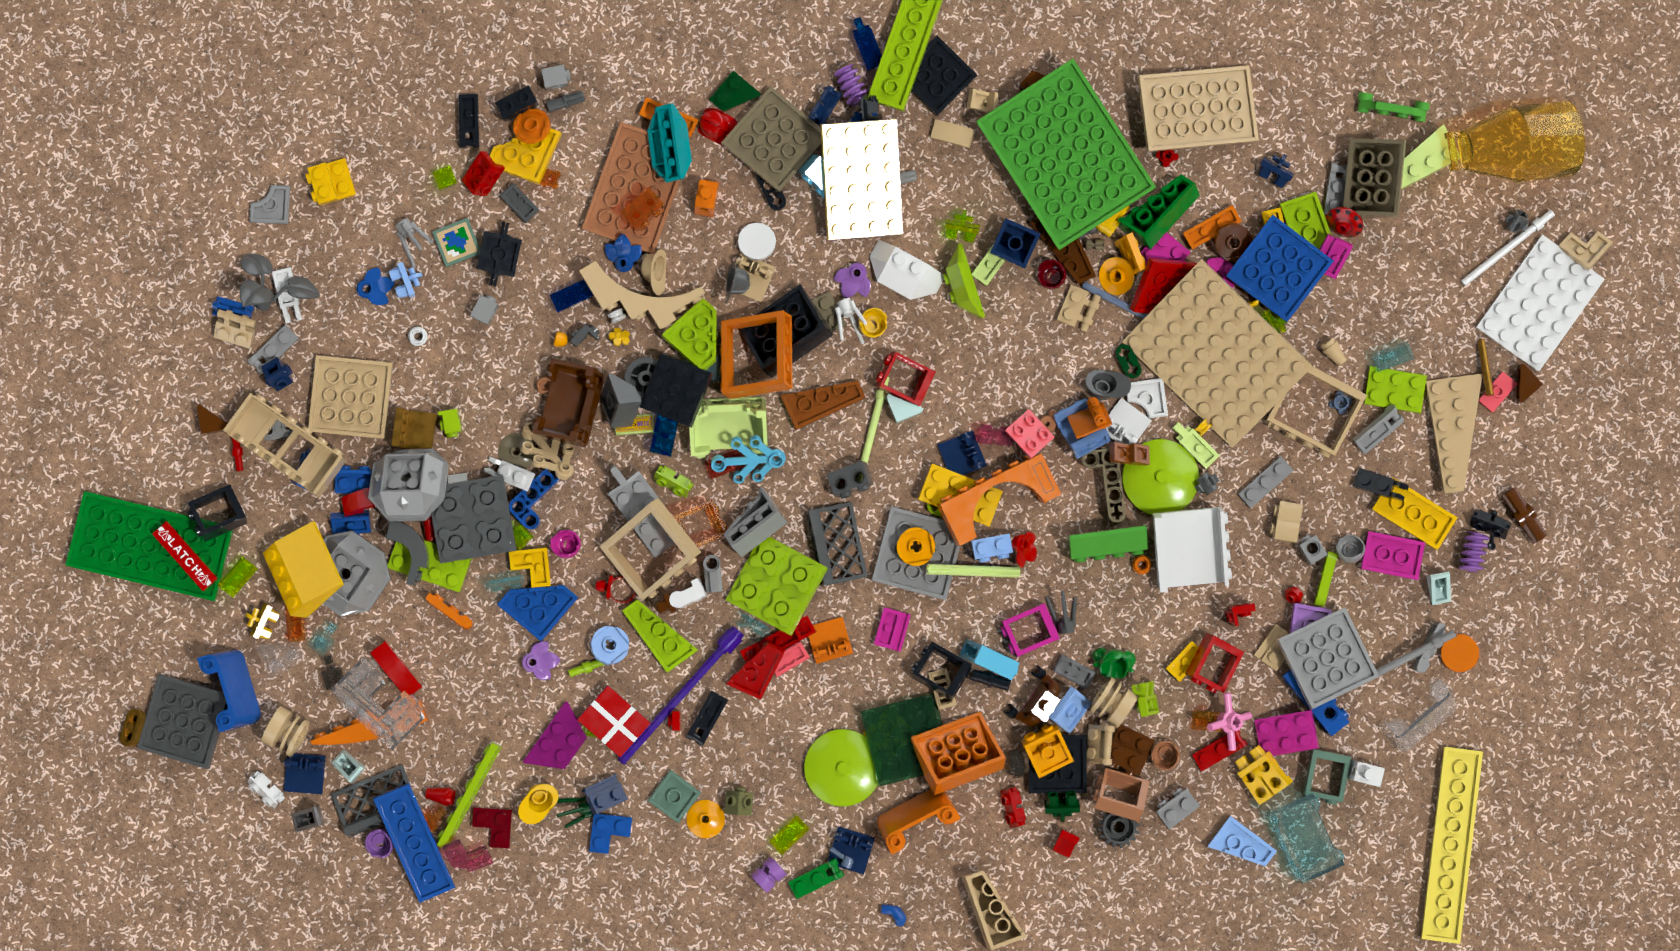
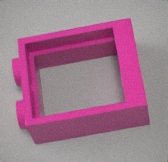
[1000,603,1060,657]

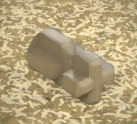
[1085,239,1104,250]

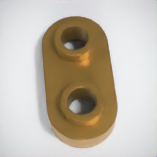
[120,709,146,747]

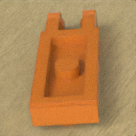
[426,592,473,630]

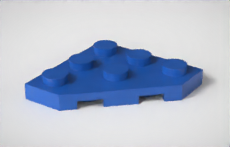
[497,585,579,642]

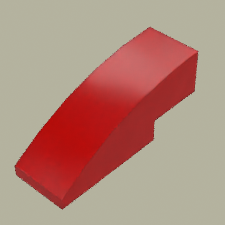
[370,641,422,699]

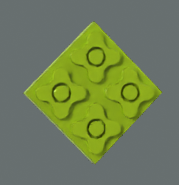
[725,537,828,636]

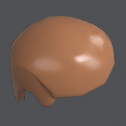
[1151,741,1180,770]

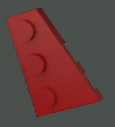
[726,642,785,700]

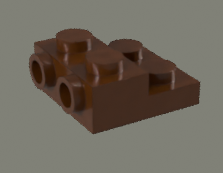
[1109,724,1155,776]

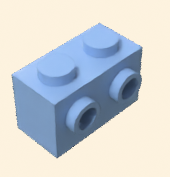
[971,534,1013,563]

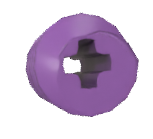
[834,64,867,107]
[1458,531,1489,573]

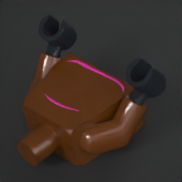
[1004,665,1061,726]

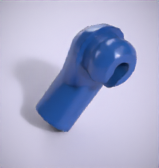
[881,904,907,927]

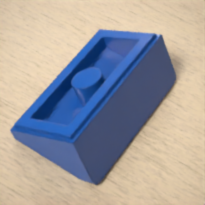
[330,510,371,534]

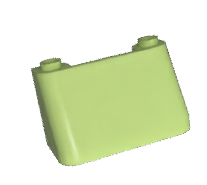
[689,397,768,458]

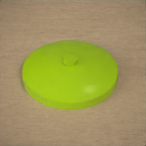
[1122,439,1199,515]
[804,729,881,806]

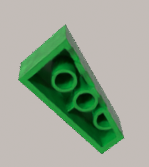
[1117,174,1200,250]

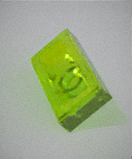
[769,815,810,855]

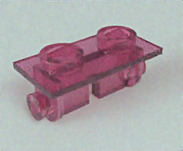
[976,424,1014,447]

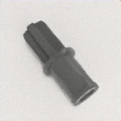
[546,91,585,113]

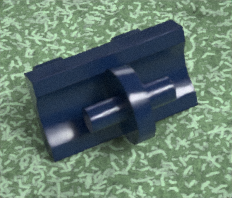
[1258,154,1294,188]

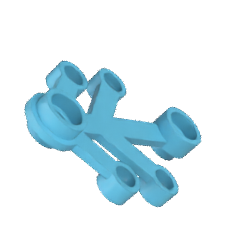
[711,435,786,484]

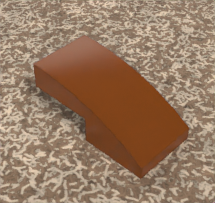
[1110,442,1150,466]

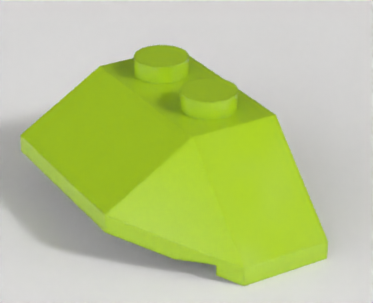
[943,244,985,319]

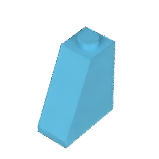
[959,639,1019,680]

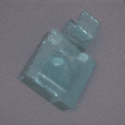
[737,613,772,637]
[308,622,339,657]

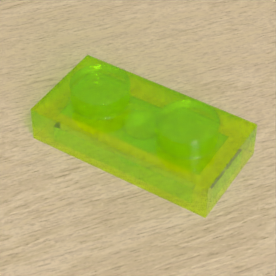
[218,556,258,598]

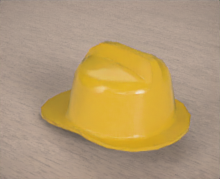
[518,784,558,824]

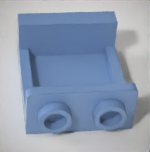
[1053,398,1111,459]

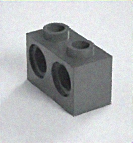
[827,461,874,499]

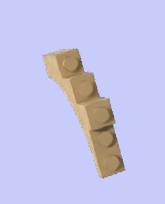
[578,261,705,330]

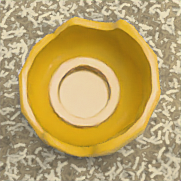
[858,308,887,338]

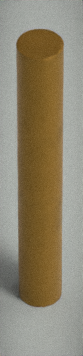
[1477,339,1494,396]

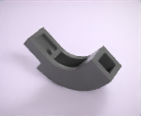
[386,521,430,586]

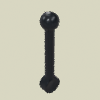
[1488,510,1497,550]

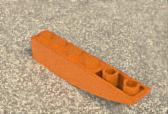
[311,697,429,745]

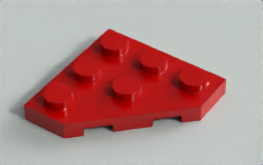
[1130,258,1197,314]

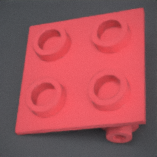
[1005,409,1055,458]

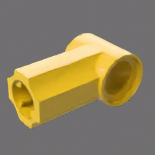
[1096,206,1130,238]

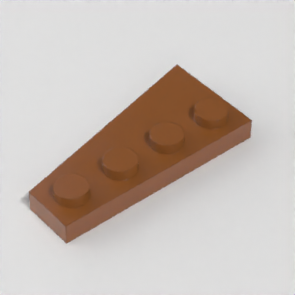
[780,381,866,430]

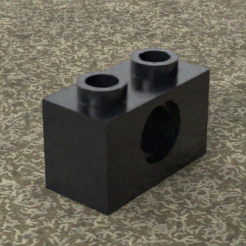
[495,85,539,122]

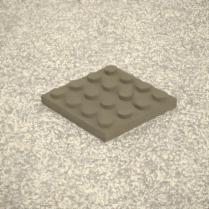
[721,86,822,193]

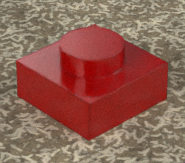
[668,711,681,731]

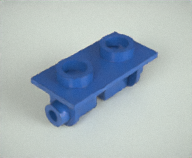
[212,296,254,319]

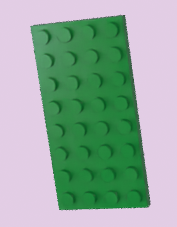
[65,491,233,602]

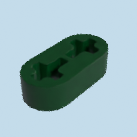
[1115,344,1142,379]

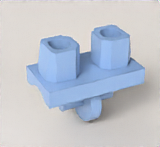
[389,262,423,298]

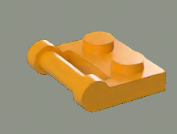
[1114,233,1146,275]

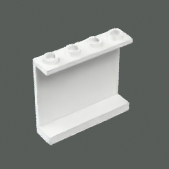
[1152,507,1232,593]

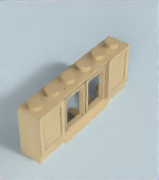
[223,393,346,498]

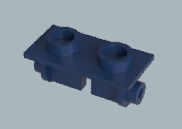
[808,85,842,126]

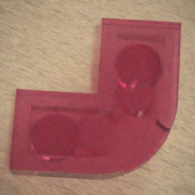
[442,839,493,872]

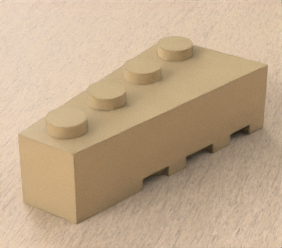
[962,870,1027,950]

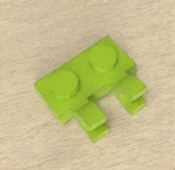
[1131,681,1159,717]

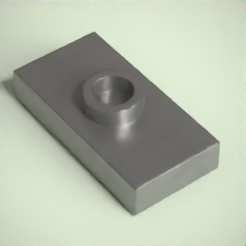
[1053,654,1096,689]

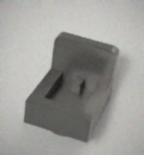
[570,324,601,347]

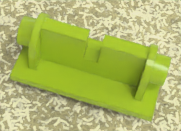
[653,465,694,498]

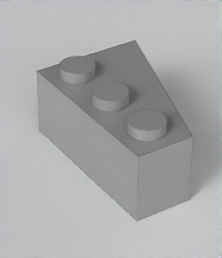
[724,487,788,557]

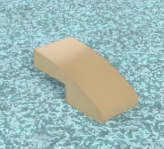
[930,119,975,148]

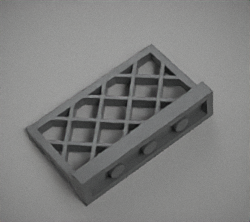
[806,502,868,587]
[331,765,412,838]

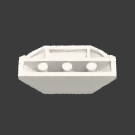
[870,240,944,300]

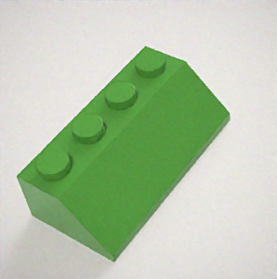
[1067,526,1148,563]

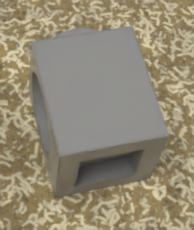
[541,65,571,90]
[470,294,499,326]
[1298,534,1328,565]

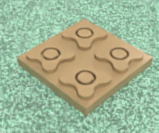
[308,355,393,439]

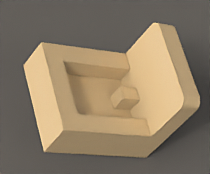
[967,89,999,113]

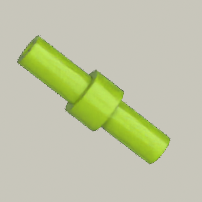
[568,660,604,677]

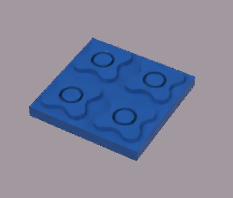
[1226,215,1334,322]

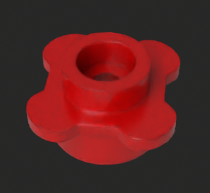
[1156,150,1179,167]

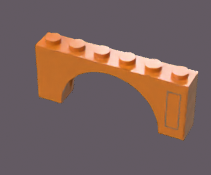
[936,453,1061,546]

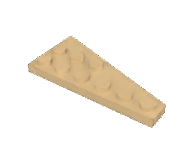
[1426,373,1483,495]

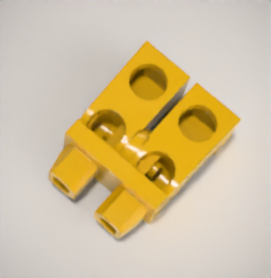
[1235,745,1293,805]

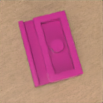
[1319,233,1353,279]
[874,607,911,652]

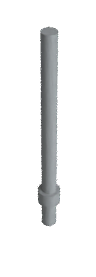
[1355,630,1457,689]

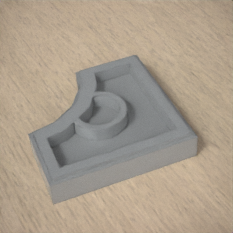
[250,185,291,224]

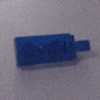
[853,17,882,71]
[550,279,594,313]

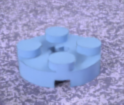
[590,626,629,665]

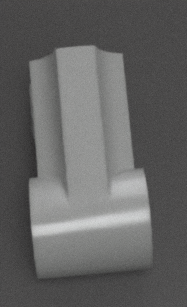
[703,554,723,593]

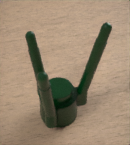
[556,796,593,828]

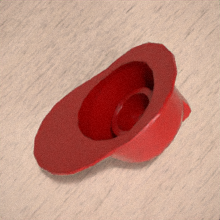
[697,108,738,145]

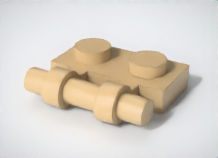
[1057,285,1101,332]
[213,309,256,349]

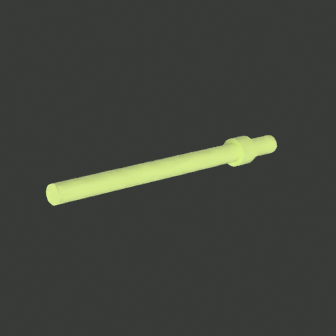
[856,377,890,482]

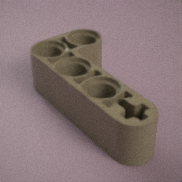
[1081,448,1126,524]

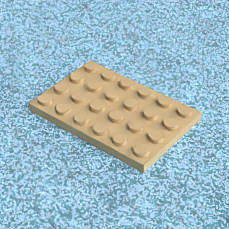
[1137,65,1259,152]

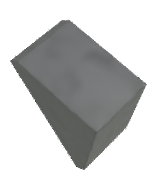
[291,806,325,832]

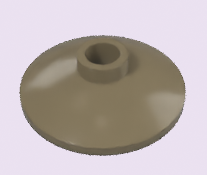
[498,433,536,469]

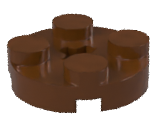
[1214,223,1253,262]

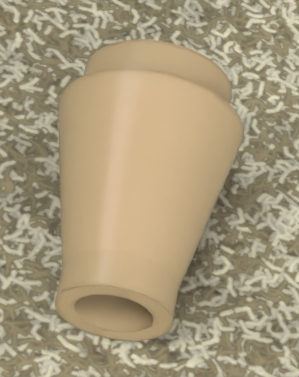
[1320,337,1347,366]

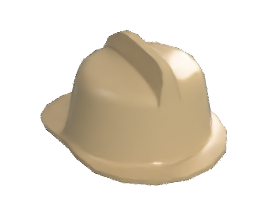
[641,249,667,296]

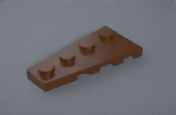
[1030,219,1096,285]

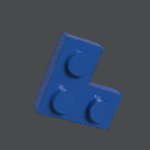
[589,814,632,854]

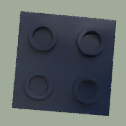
[938,431,987,476]
[284,753,326,794]
[828,827,875,875]

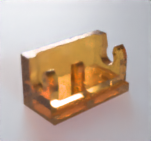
[285,605,308,643]

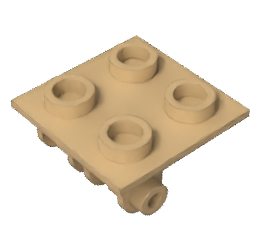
[726,253,776,302]

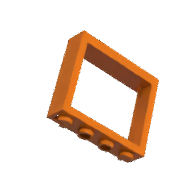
[720,310,793,399]

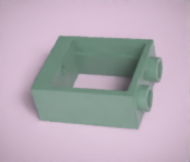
[1303,749,1351,805]

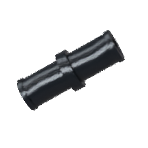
[971,669,1011,692]

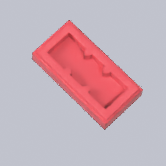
[1478,371,1518,413]
[775,641,810,677]

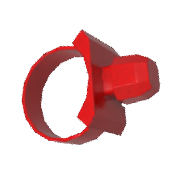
[595,575,636,603]

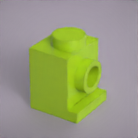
[438,409,462,438]

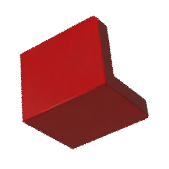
[1052,829,1080,858]

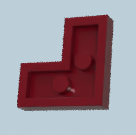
[472,807,512,849]

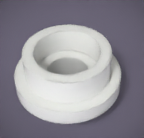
[408,327,428,346]

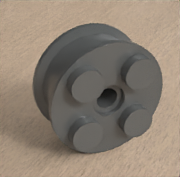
[625,357,658,400]

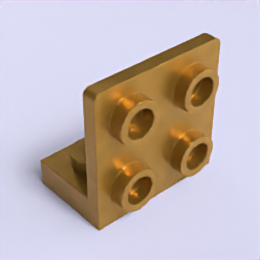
[391,407,437,449]

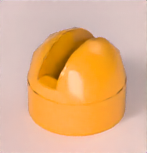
[553,331,568,347]

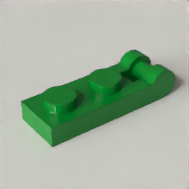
[788,858,845,899]

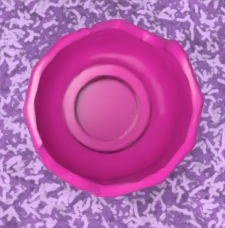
[550,530,581,559]

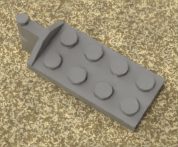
[608,464,675,558]

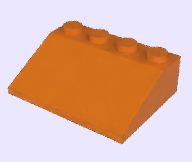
[911,712,1006,795]

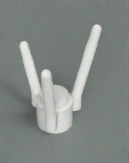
[834,298,867,344]

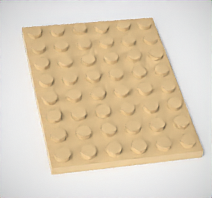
[1122,259,1313,448]

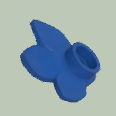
[605,234,642,272]
[357,268,395,305]

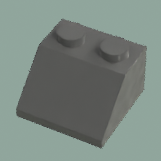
[600,374,641,428]

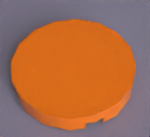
[513,109,551,144]
[1440,634,1479,672]

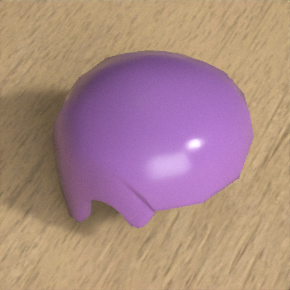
[365,828,394,859]

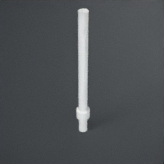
[1461,210,1555,286]

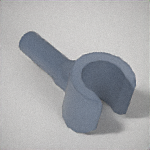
[830,847,853,868]

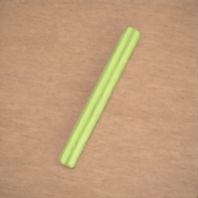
[926,564,1020,577]

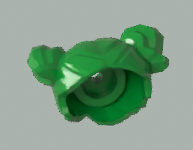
[1092,648,1136,679]

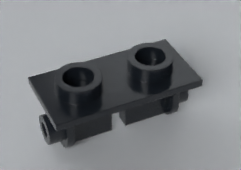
[859,94,880,121]
[1470,509,1511,539]

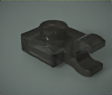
[322,655,346,690]

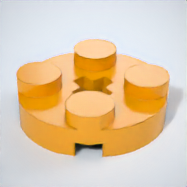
[897,527,935,566]

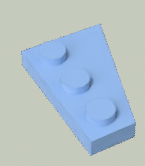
[1207,816,1277,866]

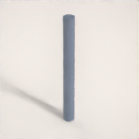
[1082,282,1148,319]

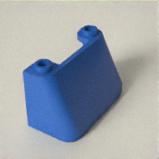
[197,650,261,732]

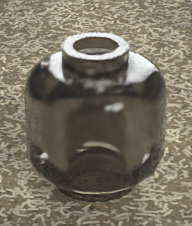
[1004,749,1030,778]

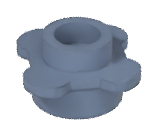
[1329,391,1352,414]

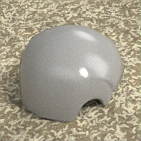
[1336,535,1365,563]

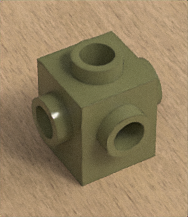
[724,787,753,816]

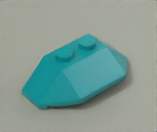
[647,103,692,183]

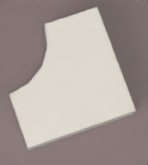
[1126,378,1168,419]

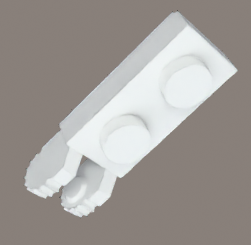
[272,267,302,324]
[483,457,535,492]

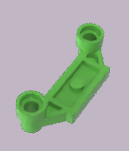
[1357,92,1430,122]

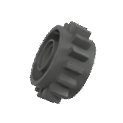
[1098,813,1140,848]

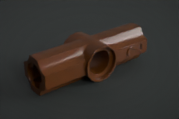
[1501,487,1548,544]

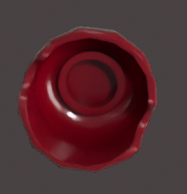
[1037,259,1066,290]

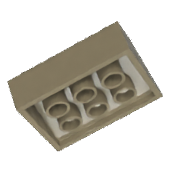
[1343,138,1406,219]

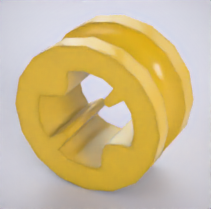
[1194,419,1212,436]

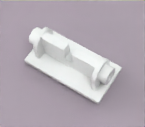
[247,771,285,809]

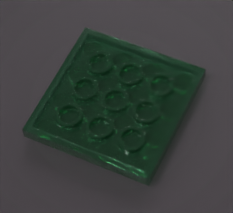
[860,693,943,787]

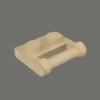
[1086,724,1115,765]

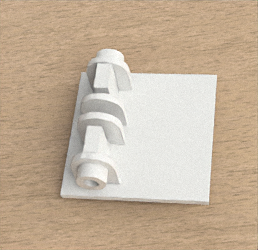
[1106,398,1152,445]

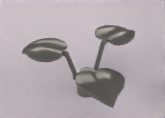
[239,253,320,311]

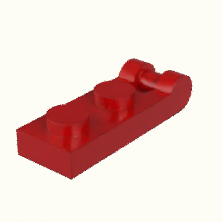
[1192,730,1248,772]

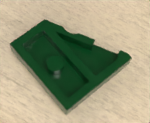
[709,70,762,112]

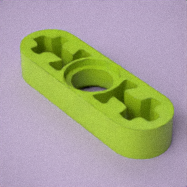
[1314,551,1337,607]

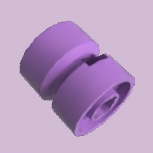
[751,856,787,893]

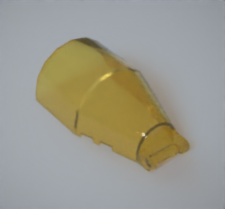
[1444,100,1585,183]

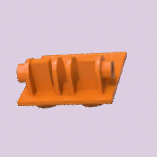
[1067,397,1113,439]
[809,617,853,664]

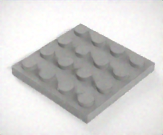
[872,506,960,600]
[1276,607,1379,710]

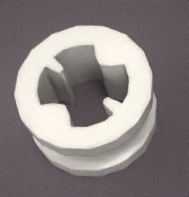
[608,308,627,324]

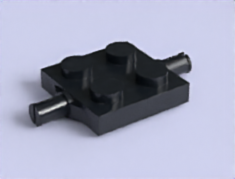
[476,222,522,287]

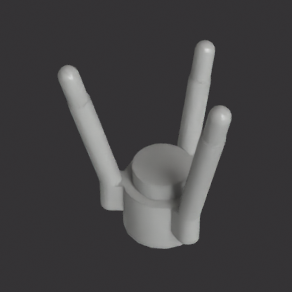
[395,218,434,268]

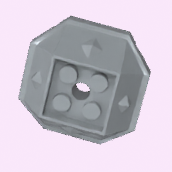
[368,449,449,522]
[323,531,391,616]

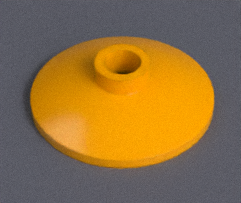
[1099,257,1134,295]
[686,800,725,838]

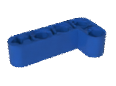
[509,459,562,530]

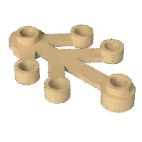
[521,422,575,480]

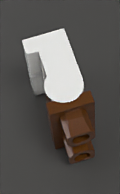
[656,578,708,614]

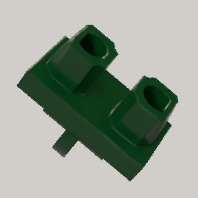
[1044,791,1080,822]

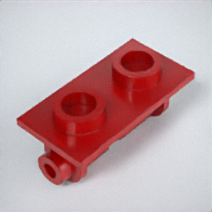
[1000,787,1027,828]

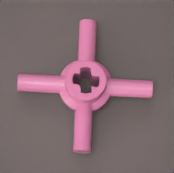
[1207,692,1252,751]

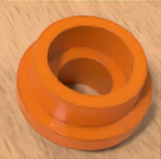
[1132,555,1151,575]

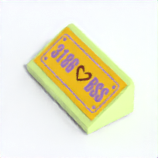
[615,414,654,436]

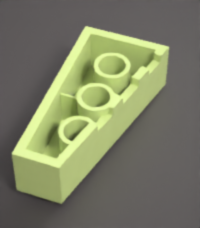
[1401,124,1461,190]

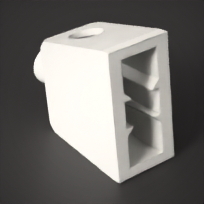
[1347,760,1385,788]

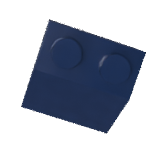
[990,218,1041,269]

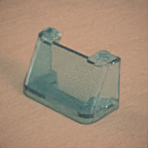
[1266,793,1345,884]

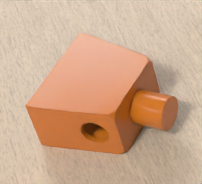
[694,179,720,217]

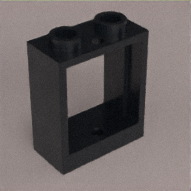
[186,485,247,542]
[911,642,972,701]

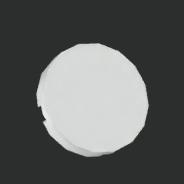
[738,223,776,261]

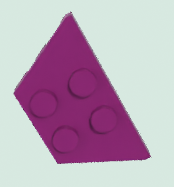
[523,701,587,769]

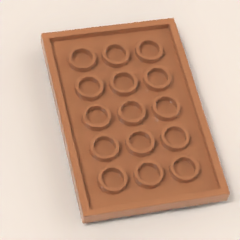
[582,121,692,254]

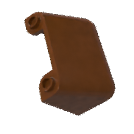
[532,359,604,447]

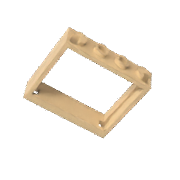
[1265,367,1367,458]
[600,498,701,601]

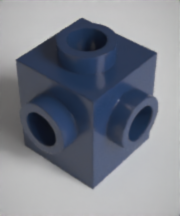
[261,357,293,392]

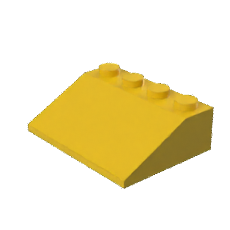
[263,521,344,618]

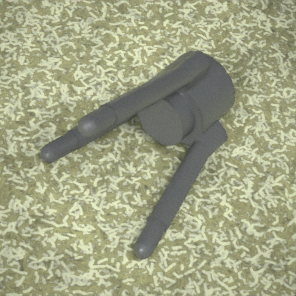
[1045,591,1077,634]

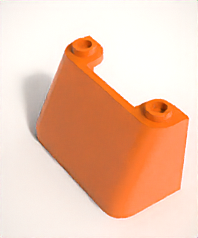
[877,789,961,855]

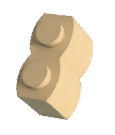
[1270,501,1303,543]

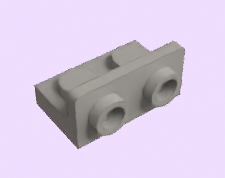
[1155,787,1200,830]

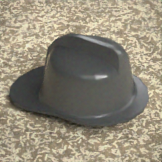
[724,262,750,304]
[1085,370,1131,400]

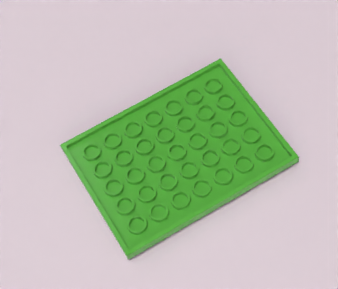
[976,59,1156,250]

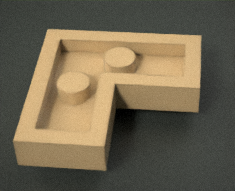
[1559,231,1613,271]

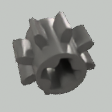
[1505,209,1530,233]
[1195,472,1220,496]

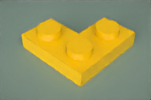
[509,548,551,588]

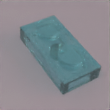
[485,575,526,592]

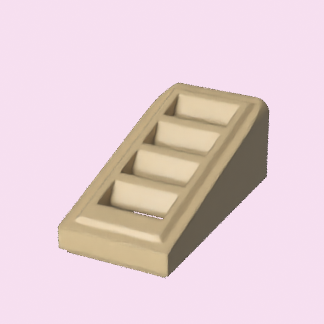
[928,668,957,710]

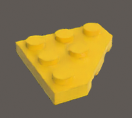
[490,129,562,185]

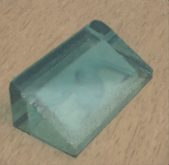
[1371,341,1415,372]

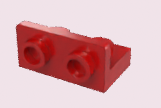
[462,151,505,196]
[1225,602,1256,626]

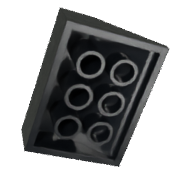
[739,284,833,378]

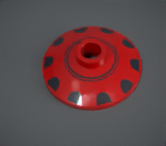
[1326,207,1364,237]

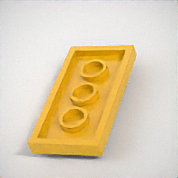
[918,464,1003,527]
[1371,477,1458,550]

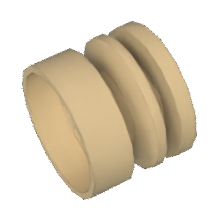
[1089,677,1139,729]
[261,706,310,757]

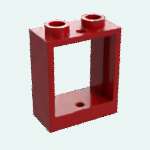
[875,352,936,406]
[1185,633,1244,694]

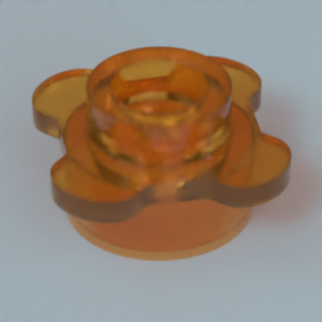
[540,168,561,189]

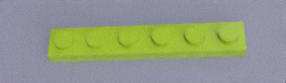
[437,742,502,849]

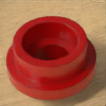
[1285,586,1303,604]

